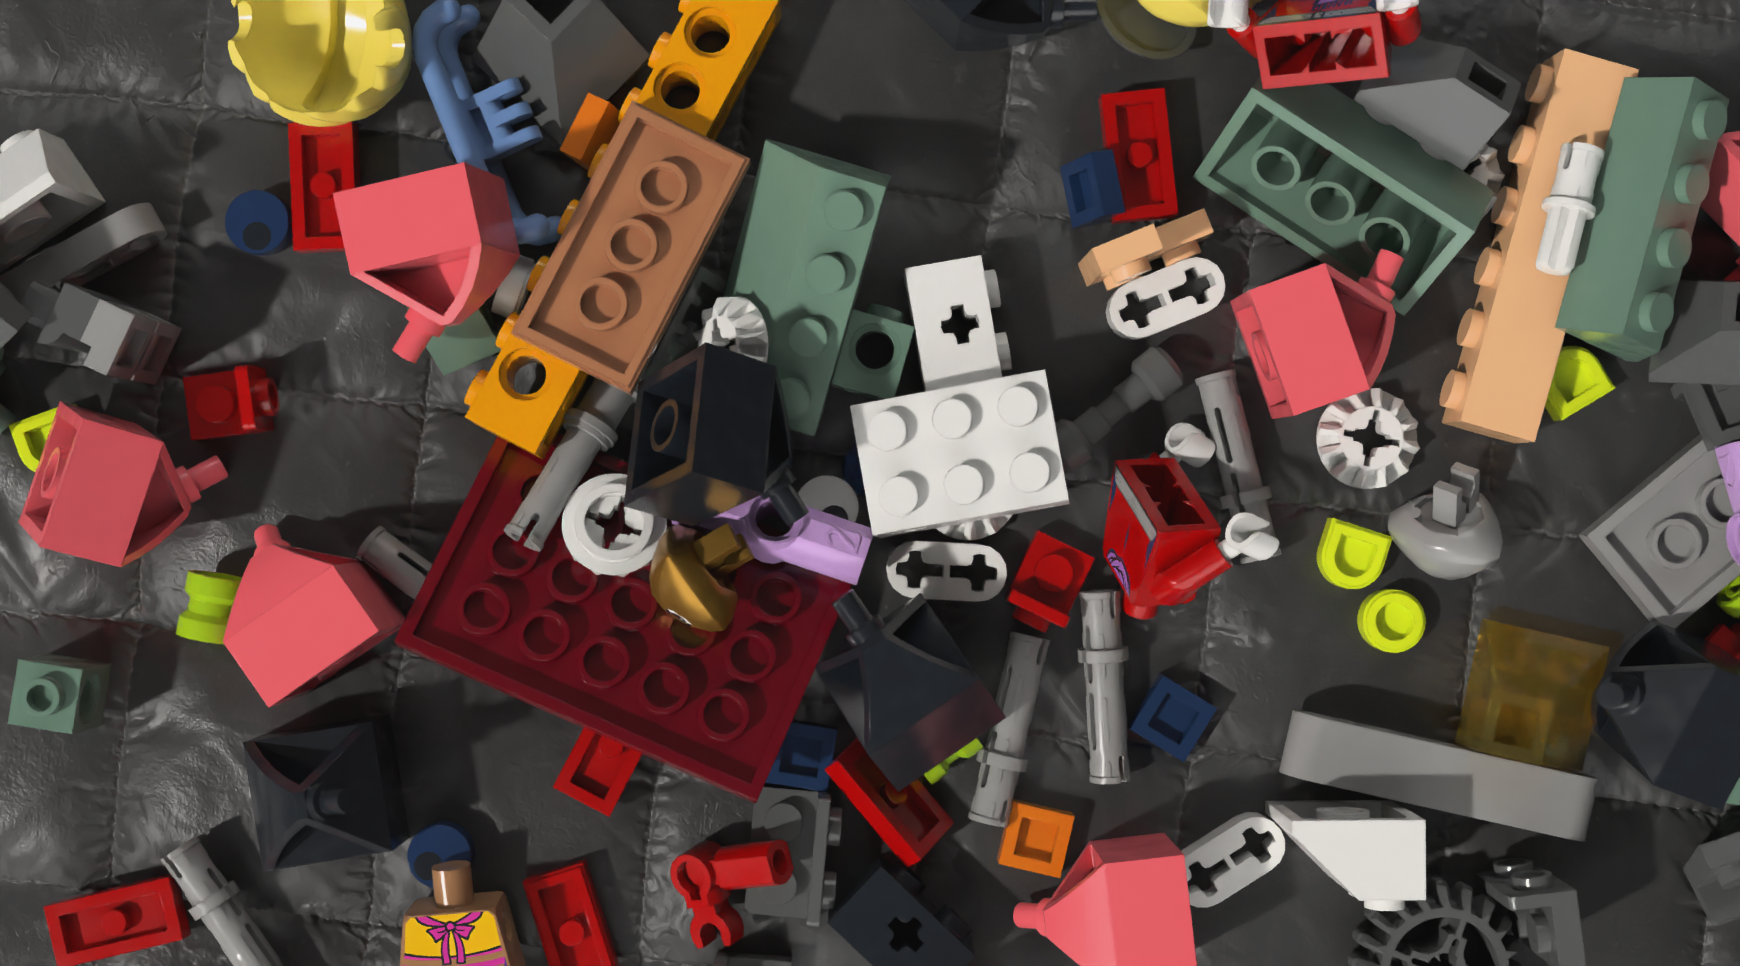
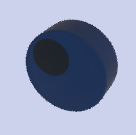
[225,190,293,256]
[407,821,475,888]

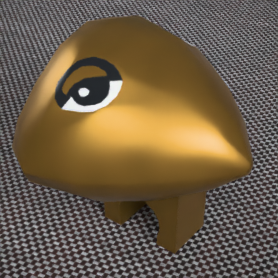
[649,523,754,632]

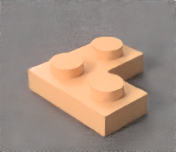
[1078,208,1214,291]

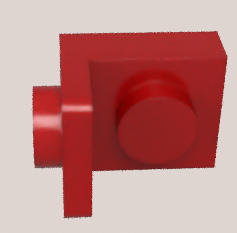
[183,365,279,441]
[1003,530,1095,633]

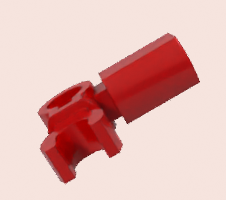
[670,839,794,949]

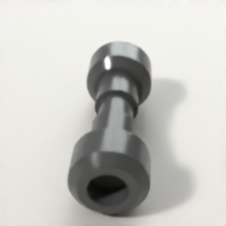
[1055,347,1184,474]

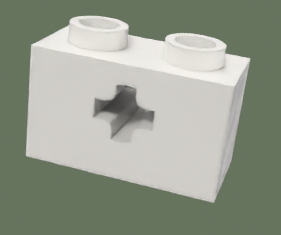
[903,255,1012,392]

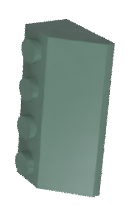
[1192,76,1494,316]
[1555,77,1730,362]
[724,139,892,436]

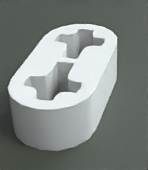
[1106,257,1226,341]
[886,540,1007,602]
[1181,812,1285,908]

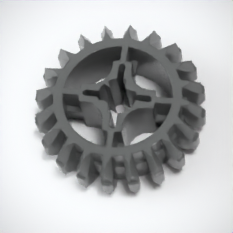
[1347,877,1524,966]

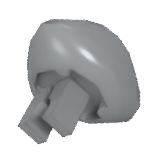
[1388,462,1503,580]

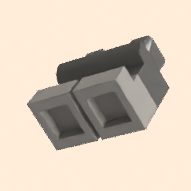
[21,281,182,385]

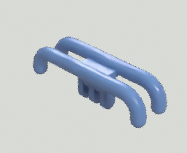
[412,0,562,246]

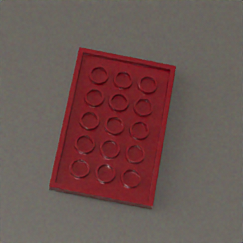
[394,433,852,804]

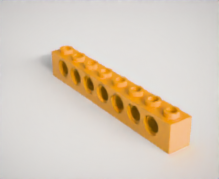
[464,0,782,460]

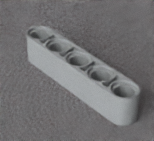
[1279,709,1599,841]

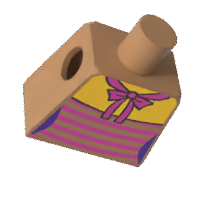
[400,860,526,966]

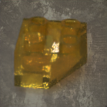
[1455,619,1610,771]

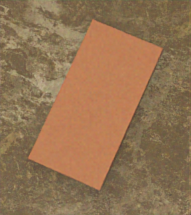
[511,100,751,395]

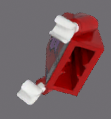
[1207,0,1422,89]
[1103,423,1279,620]

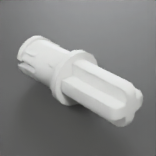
[1535,142,1605,276]

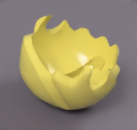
[228,0,412,127]

